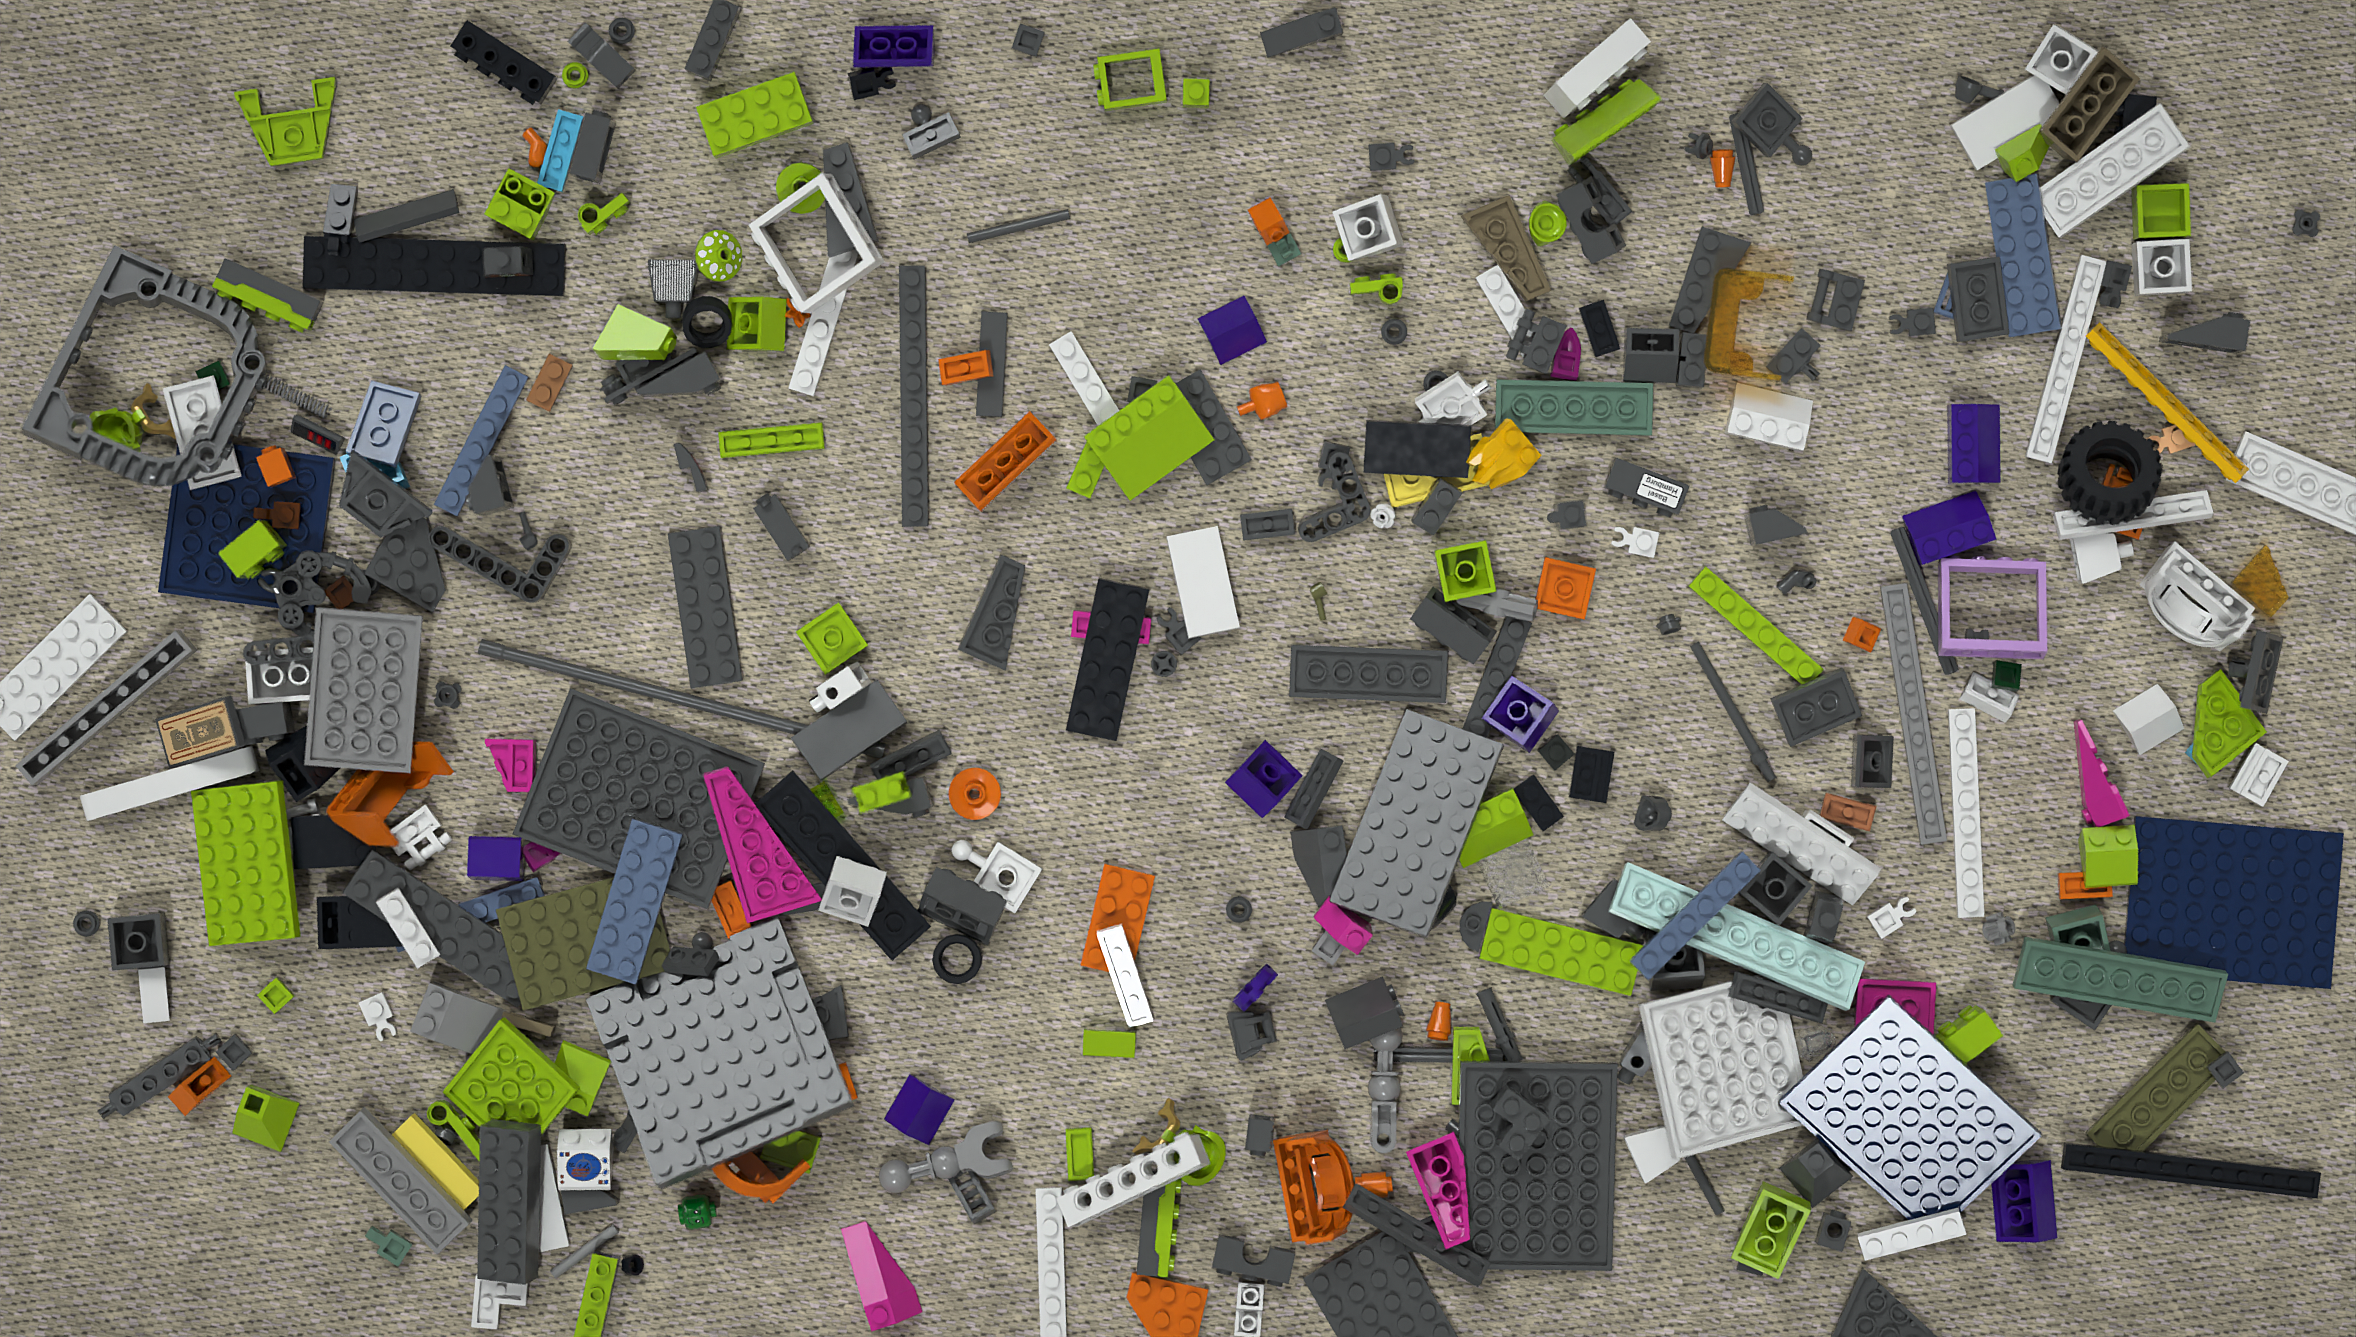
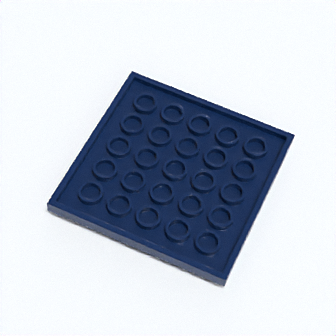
[158,444,335,613]

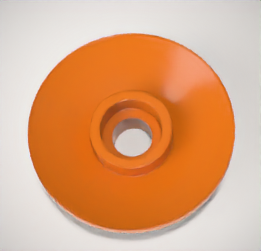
[949,768,1001,820]

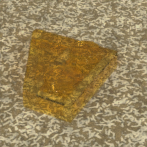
[2231,545,2289,617]

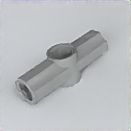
[1457,588,1538,622]

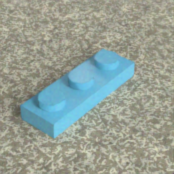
[537,109,584,192]

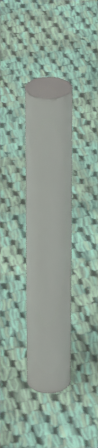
[550,1224,619,1278]

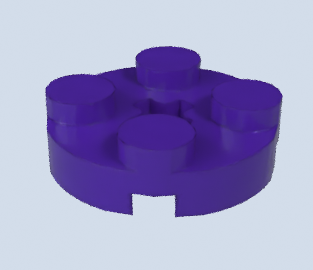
[1232,963,1278,1012]

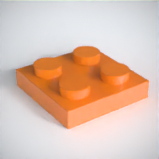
[1535,557,1596,620]

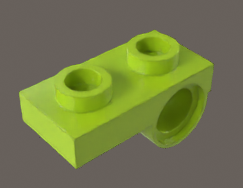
[578,193,631,235]
[1349,273,1403,305]

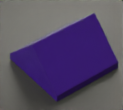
[1197,296,1267,365]
[467,836,524,881]
[884,1074,955,1145]

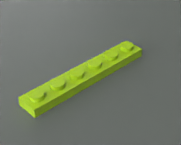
[1688,566,1824,685]

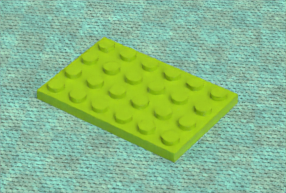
[191,780,301,946]

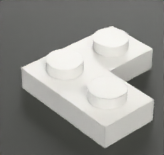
[471,1275,529,1329]

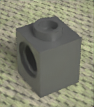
[1815,1209,1851,1252]

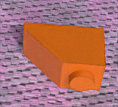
[168,1056,231,1116]

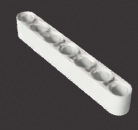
[80,746,260,821]

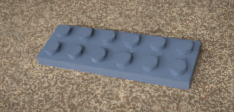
[1985,174,2062,337]
[586,818,683,984]

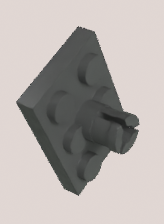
[2228,630,2284,714]

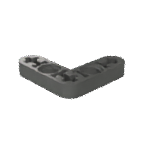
[1298,450,1371,542]

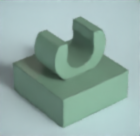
[1267,233,1301,267]

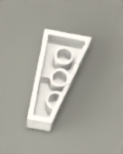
[1543,18,1651,118]

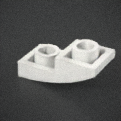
[138,966,170,1023]
[1234,1282,1264,1337]

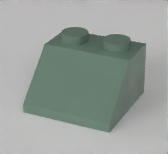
[2045,904,2110,951]

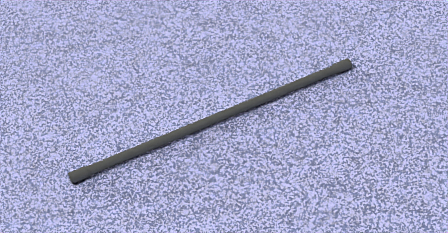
[478,639,886,758]

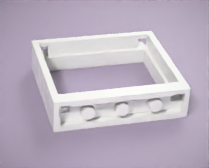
[749,173,885,313]

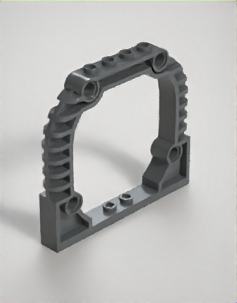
[21,245,267,487]

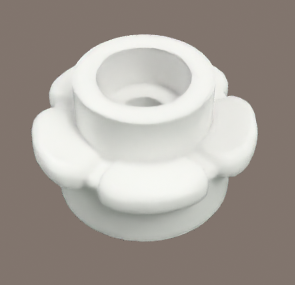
[1370,504,1395,528]

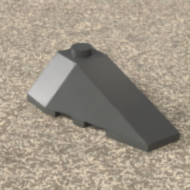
[1290,825,1354,912]

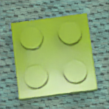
[796,602,868,675]

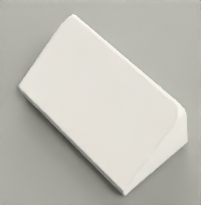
[1959,672,2020,723]

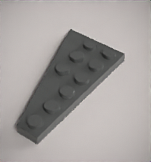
[1831,1267,1937,1337]

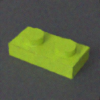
[1066,442,1104,499]

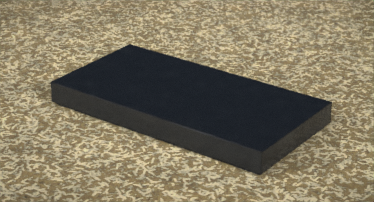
[1363,420,1471,478]

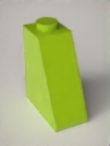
[593,304,678,360]

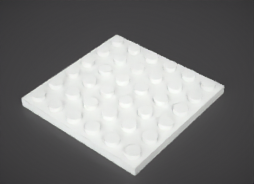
[1639,974,1803,1159]

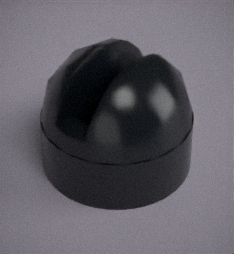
[621,1255,644,1276]

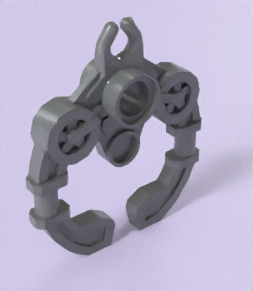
[258,550,371,641]

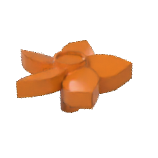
[785,298,811,328]

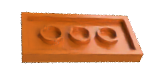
[1081,864,1155,972]

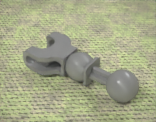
[1368,1028,1403,1154]
[879,1121,1013,1193]

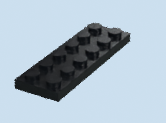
[1066,578,1150,741]

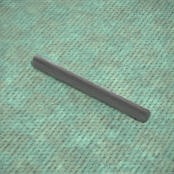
[1890,527,1959,675]

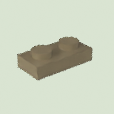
[501,1010,556,1040]

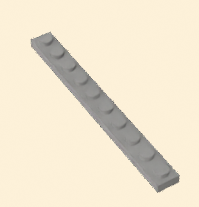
[1880,583,1947,845]

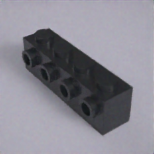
[450,20,558,105]

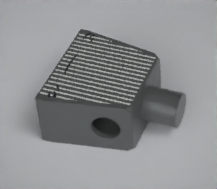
[648,259,699,318]

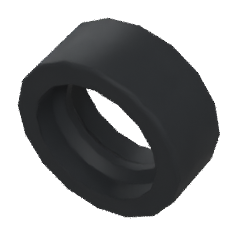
[683,296,732,348]
[932,934,982,984]

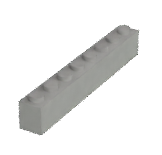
[15,630,198,786]

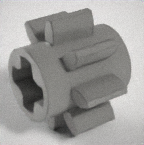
[1982,912,2015,946]

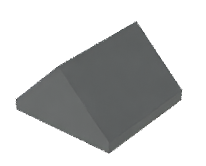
[1851,734,1894,788]

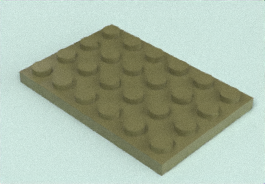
[495,877,670,1010]

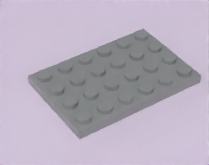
[305,607,423,773]

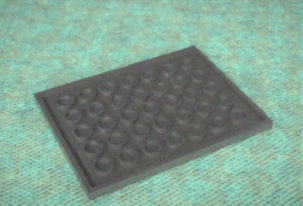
[512,688,765,910]
[1458,1061,1618,1271]

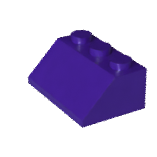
[853,25,935,67]
[1947,404,2001,483]
[1902,491,1997,565]
[1991,1160,2057,1243]

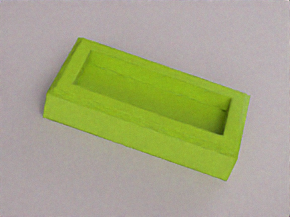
[1065,1127,1094,1181]

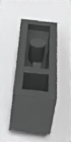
[1260,7,1343,58]

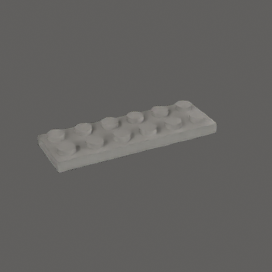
[329,1107,473,1254]

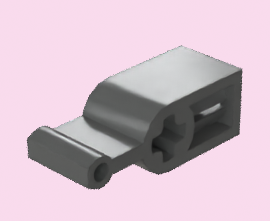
[567,23,636,89]

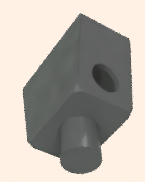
[1581,878,1646,940]
[1803,890,1843,945]
[1617,1021,1651,1085]

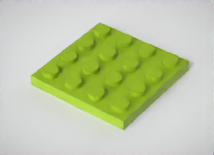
[443,1017,581,1136]

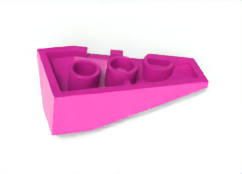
[2074,719,2130,827]
[1406,1132,1471,1249]
[841,1221,922,1332]

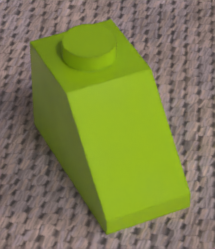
[1995,124,2050,182]

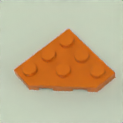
[1126,1272,1208,1337]

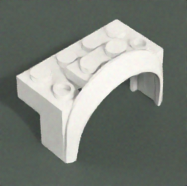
[2139,542,2255,651]

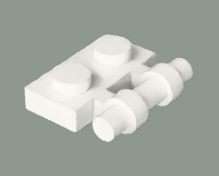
[390,804,452,871]

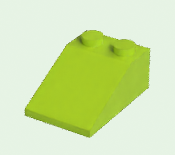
[1731,1181,1811,1279]

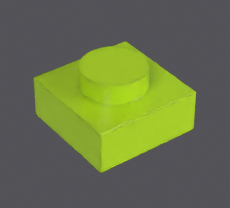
[257,977,295,1014]

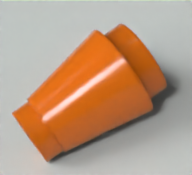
[1710,149,1736,187]
[1426,1002,1451,1041]

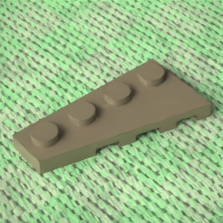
[1461,195,1551,302]

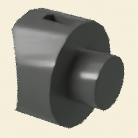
[1634,796,1672,831]

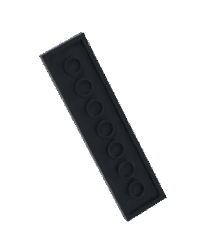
[754,770,931,961]

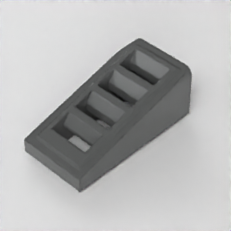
[948,1171,997,1224]

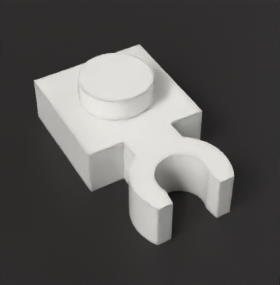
[1611,527,1659,558]
[1867,897,1916,939]
[359,992,397,1041]

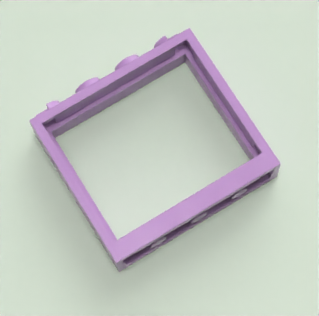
[1938,555,2047,659]

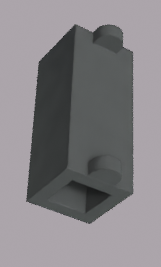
[753,493,810,561]
[1547,500,1587,530]

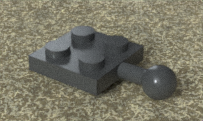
[1731,83,1813,166]
[2050,940,2127,1030]

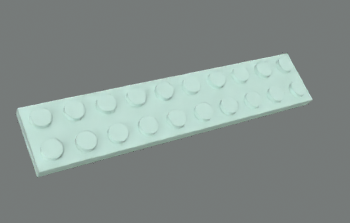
[1608,862,1865,1011]

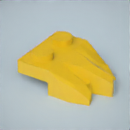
[1466,418,1542,489]

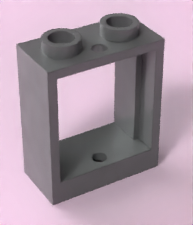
[570,110,616,184]

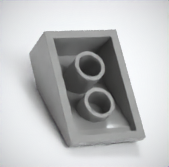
[410,981,506,1054]

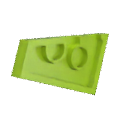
[1451,1027,1490,1105]

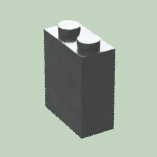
[1325,977,1404,1050]

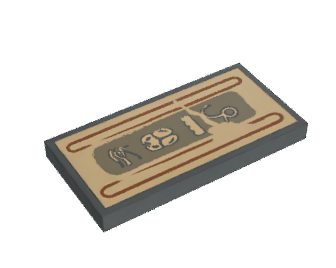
[155,695,246,769]

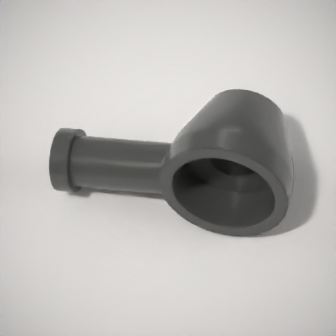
[1955,76,2004,103]

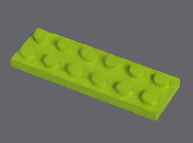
[1479,908,1644,996]

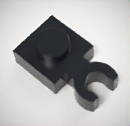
[848,67,896,100]

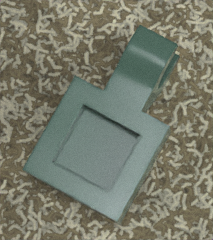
[365,1226,413,1266]

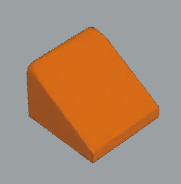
[1843,617,1881,653]

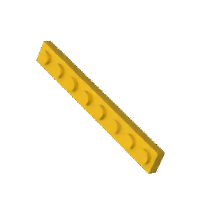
[2086,322,2249,484]

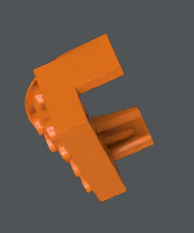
[1273,1129,1354,1244]
[712,1151,811,1203]

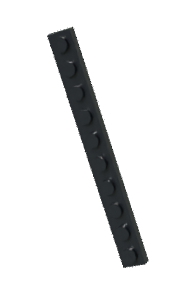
[2061,1142,2321,1199]

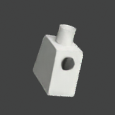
[2070,533,2134,584]
[809,661,872,712]
[1623,1125,1680,1183]

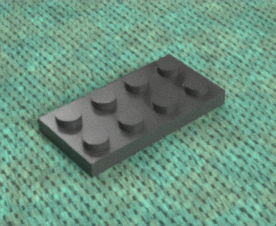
[1175,369,1252,486]

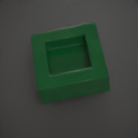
[195,361,231,390]
[1991,660,2022,692]

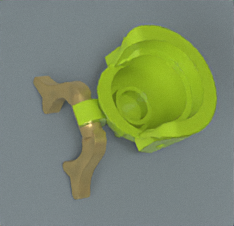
[89,383,176,452]
[1132,1098,1226,1186]

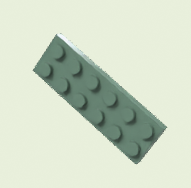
[1495,379,1653,436]

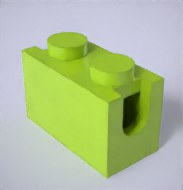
[852,771,912,813]

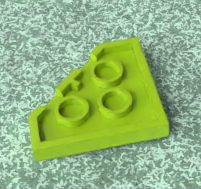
[2192,669,2267,778]

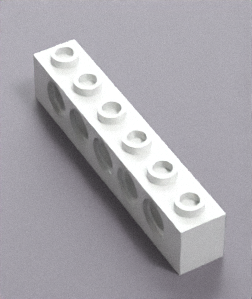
[1056,1132,1211,1227]

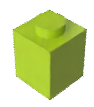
[1183,78,1210,108]

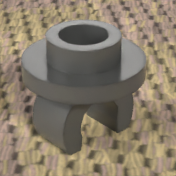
[1685,133,1713,159]

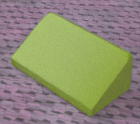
[1083,1029,1136,1058]

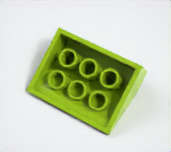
[1551,79,1661,166]
[1084,375,1215,501]

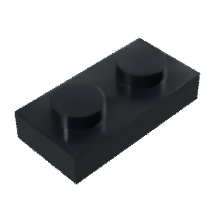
[1578,300,1620,358]
[1513,774,1564,832]

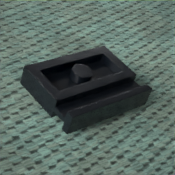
[1568,746,1615,803]

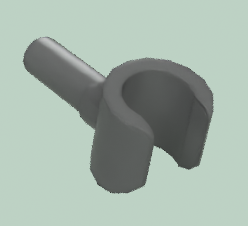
[519,512,537,550]

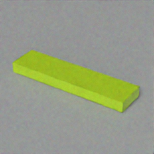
[718,422,825,458]

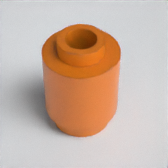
[1355,1172,1393,1198]

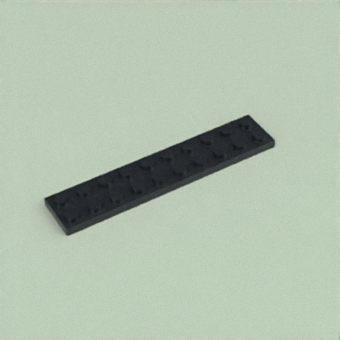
[302,236,566,297]

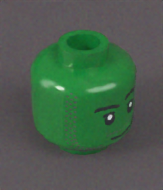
[678,1194,717,1230]

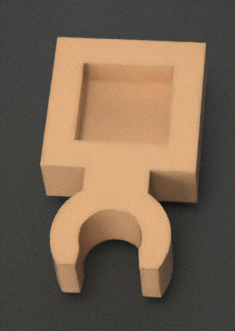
[2146,425,2195,454]

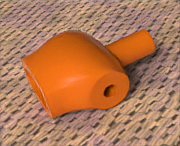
[1236,382,1287,420]

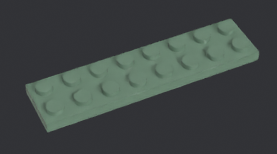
[2012,937,2228,1023]

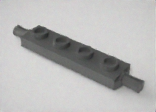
[98,1033,222,1119]

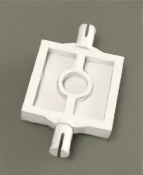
[1415,371,1491,425]

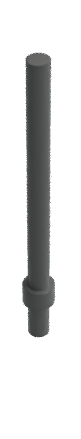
[1690,641,1776,782]

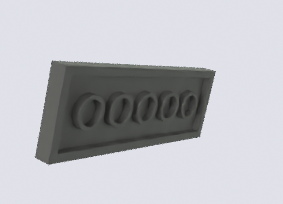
[668,526,743,688]
[1289,645,1448,703]

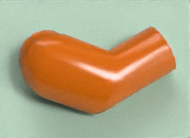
[522,127,547,168]

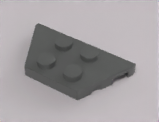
[339,450,433,538]

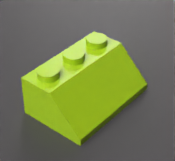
[1459,788,1534,868]

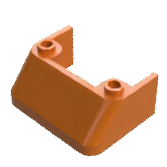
[326,741,454,846]

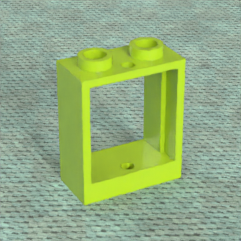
[1093,49,1167,111]

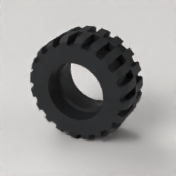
[2057,421,2163,525]

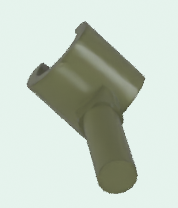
[1310,582,1327,621]

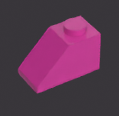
[1313,896,1373,955]

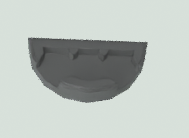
[1459,901,1493,952]

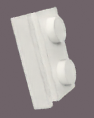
[2229,743,2289,807]

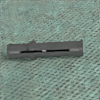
[1476,987,1523,1061]

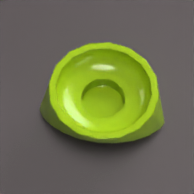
[1529,201,1567,247]

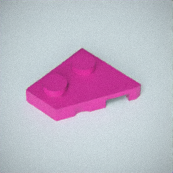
[485,739,536,792]

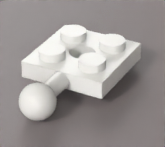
[952,840,1042,913]

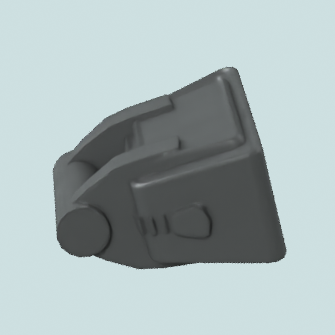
[1226,1011,1277,1061]

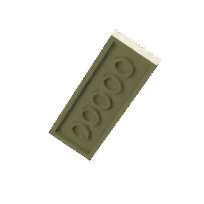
[2085,1023,2225,1151]

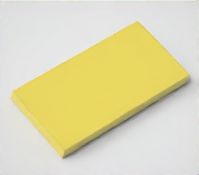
[1384,433,1490,508]
[392,1113,479,1210]

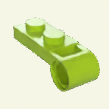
[427,1100,480,1161]

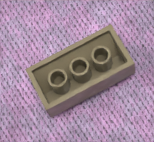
[2039,47,2140,162]

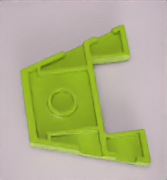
[234,77,337,167]

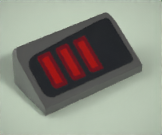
[290,415,345,455]

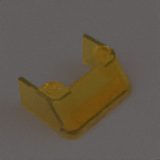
[1703,268,1794,383]

